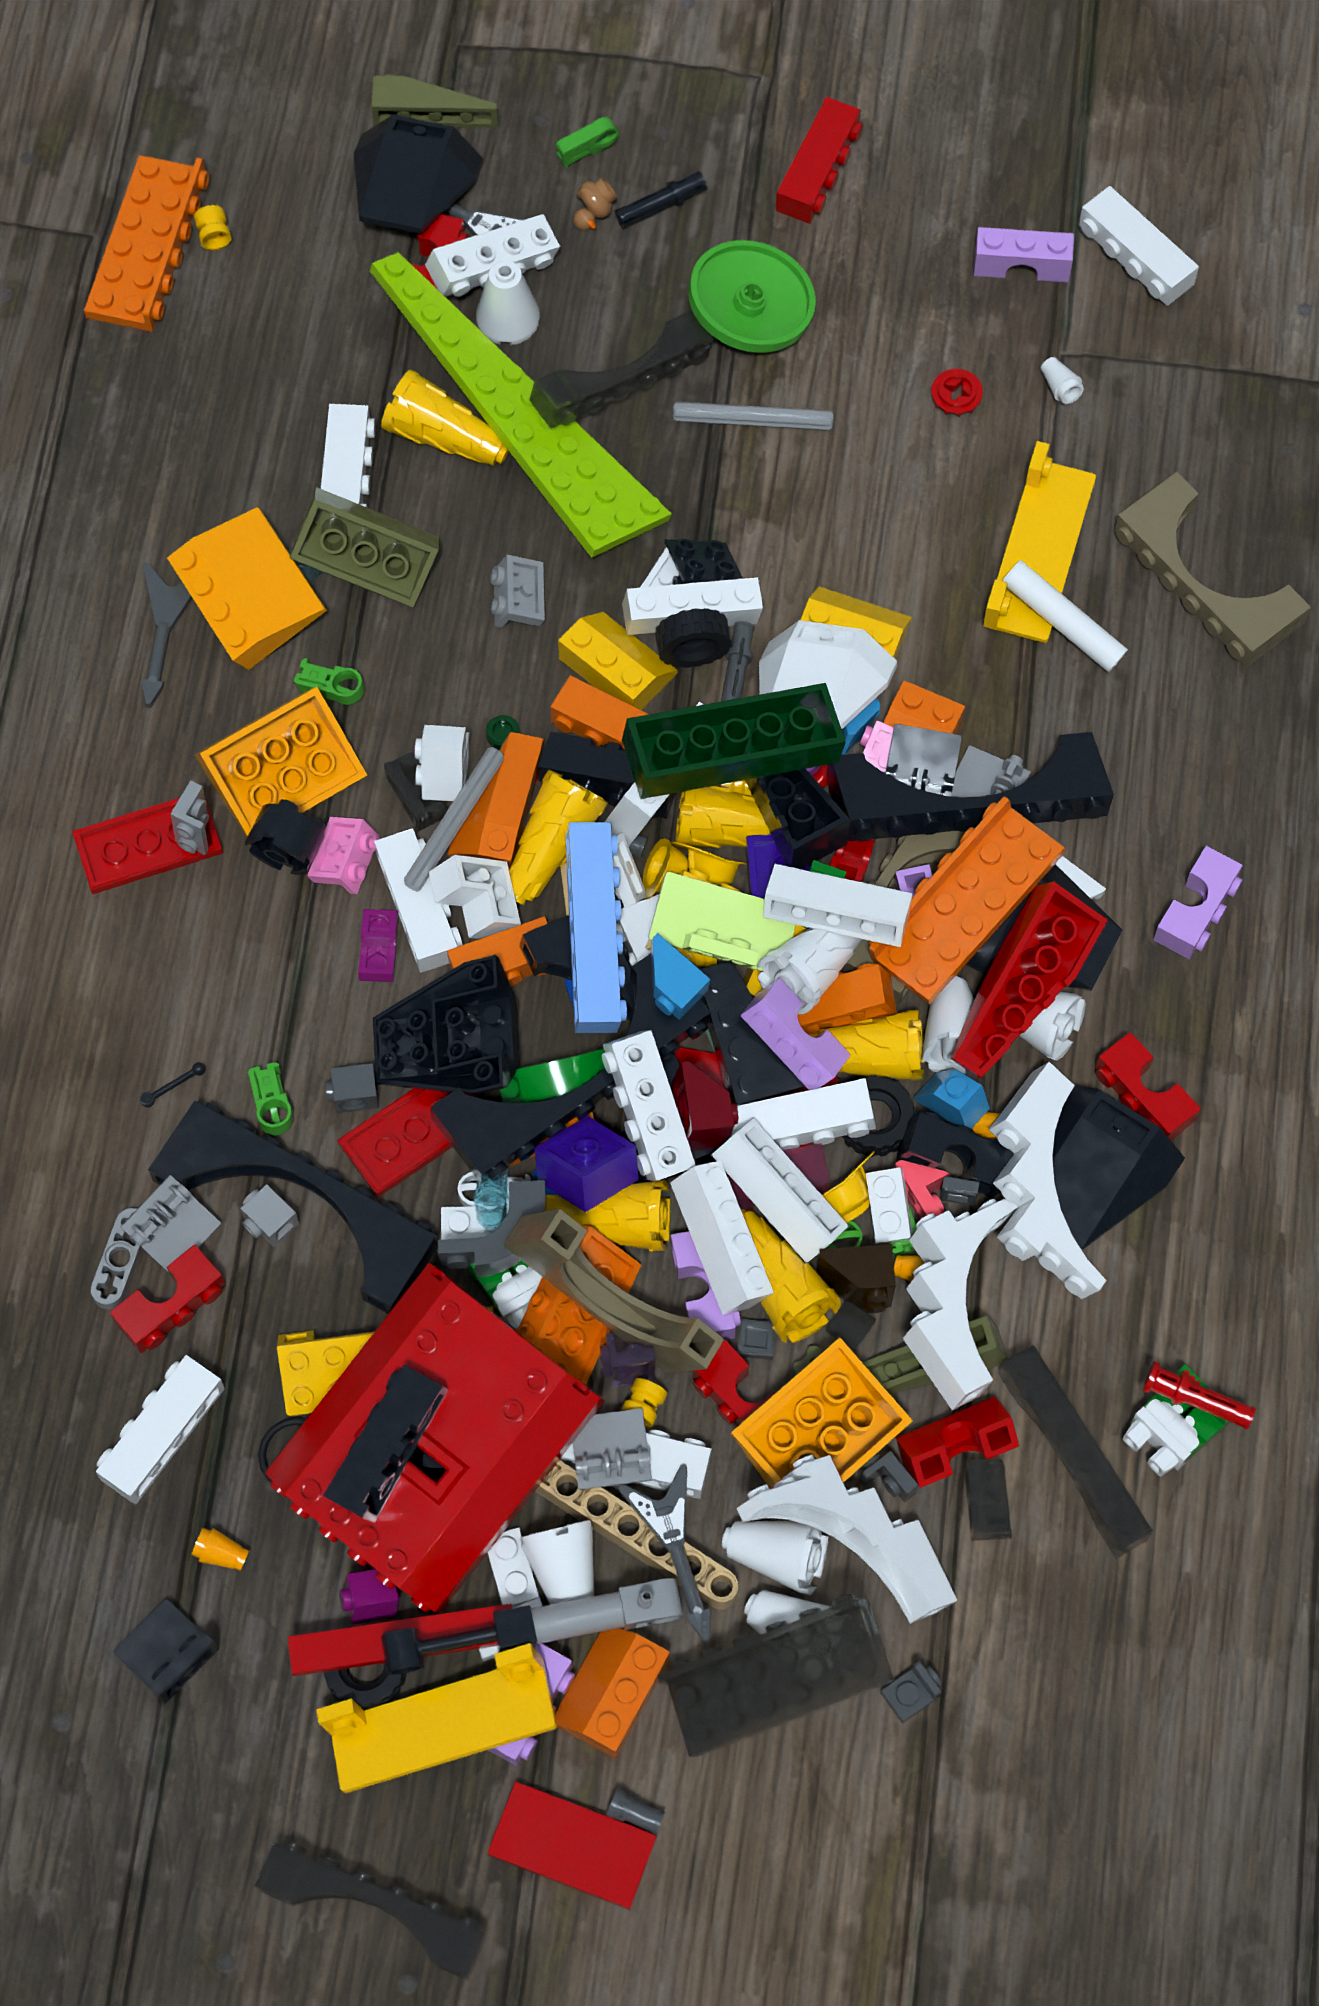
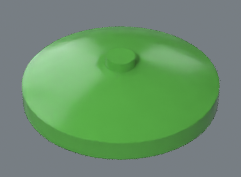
[688,240,816,353]

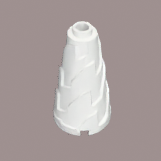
[757,928,864,1014]

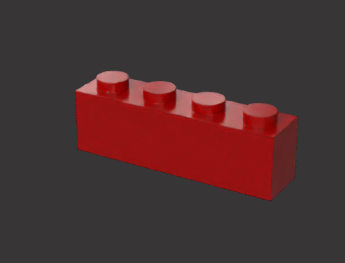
[776,97,863,224]

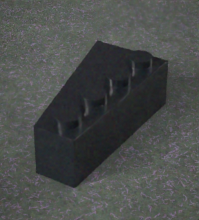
[538,732,676,819]
[745,769,850,869]
[699,961,805,1106]
[323,1365,448,1523]

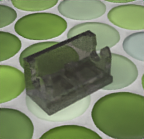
[384,752,448,832]
[964,1459,1012,1541]

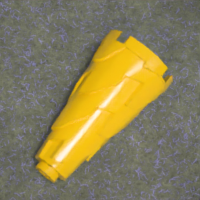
[381,370,509,466]
[509,769,608,905]
[675,785,771,848]
[808,1010,924,1081]
[546,1180,671,1252]
[741,1209,841,1344]

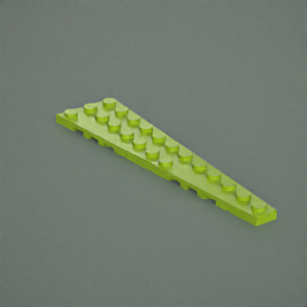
[370,252,672,558]

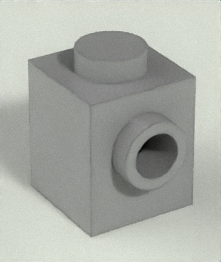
[240,1184,299,1248]

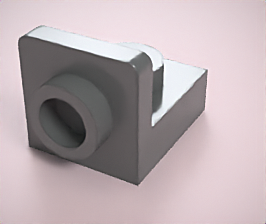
[860,1451,918,1503]
[881,1661,942,1724]

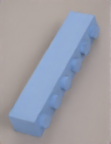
[565,822,627,1033]

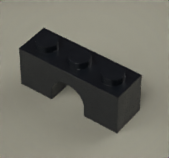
[897,1112,1014,1198]

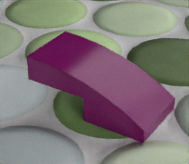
[358,909,398,982]

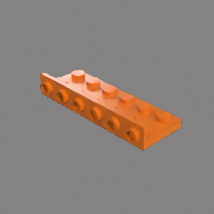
[84,155,209,332]
[869,796,1065,1005]
[515,1225,642,1384]

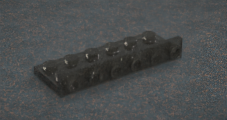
[658,1594,894,1757]

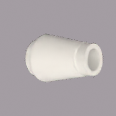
[1041,357,1084,404]

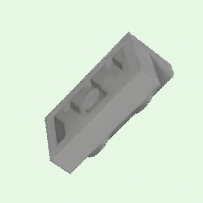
[491,555,545,628]
[170,780,209,855]

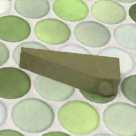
[371,75,498,128]
[862,1315,1009,1394]

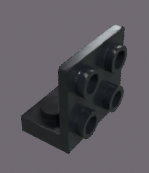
[114,1599,219,1704]

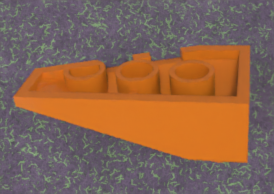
[448,732,544,869]

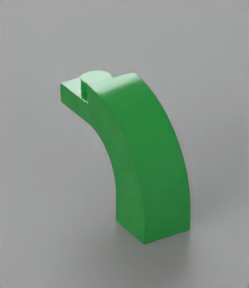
[500,1048,605,1103]

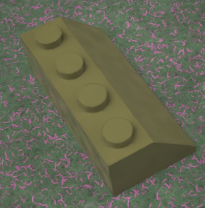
[290,487,439,607]

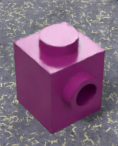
[339,1569,399,1624]

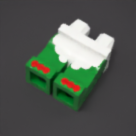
[468,1260,542,1330]
[1123,1364,1230,1477]

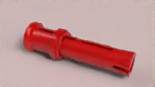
[1142,1361,1256,1430]

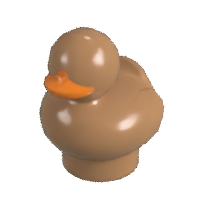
[573,177,618,230]

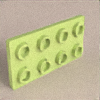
[648,872,796,972]

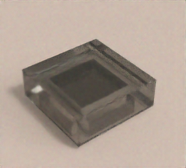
[826,1300,876,1351]

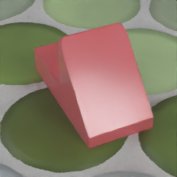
[894,1160,950,1220]

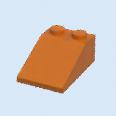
[883,680,965,734]

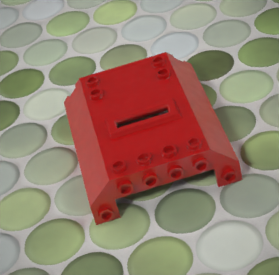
[265,1263,606,1613]

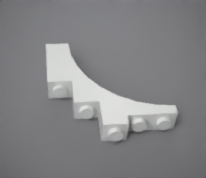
[989,1062,1107,1299]
[903,1199,1018,1410]
[736,1455,958,1623]

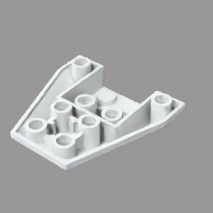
[759,620,897,729]

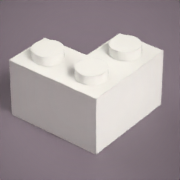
[415,725,469,801]
[429,855,521,939]

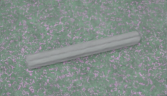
[673,402,834,430]
[404,747,504,892]

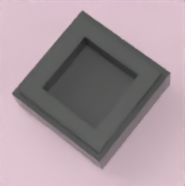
[940,1176,980,1206]
[737,1319,775,1360]

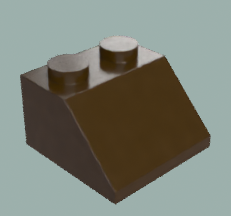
[816,1244,896,1313]

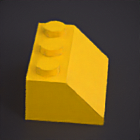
[800,587,912,660]
[558,612,678,710]

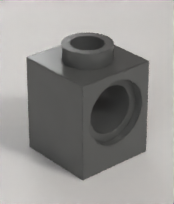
[326,1063,379,1113]

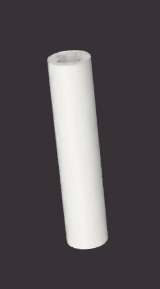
[1003,560,1128,673]

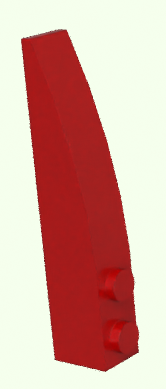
[951,881,1108,1078]

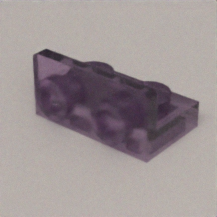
[600,1333,655,1388]

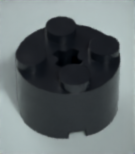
[245,799,326,875]

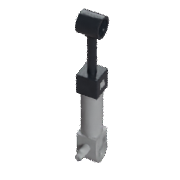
[381,1578,684,1675]

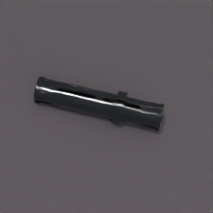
[615,171,707,229]

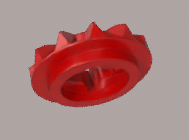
[931,369,983,417]

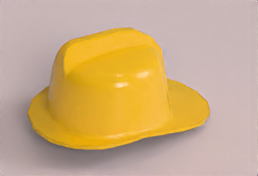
[643,838,688,899]
[671,842,747,886]
[822,1151,875,1223]

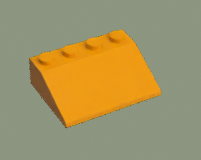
[167,507,327,670]
[195,687,367,837]
[731,1338,913,1489]

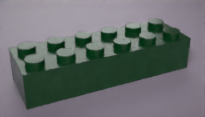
[622,683,846,799]

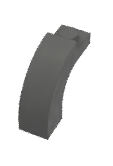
[438,1180,547,1277]

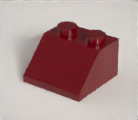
[671,1061,738,1150]

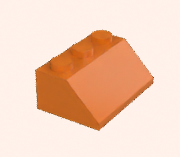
[555,1628,670,1759]

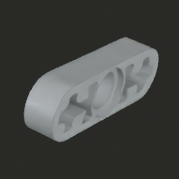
[91,1208,143,1310]

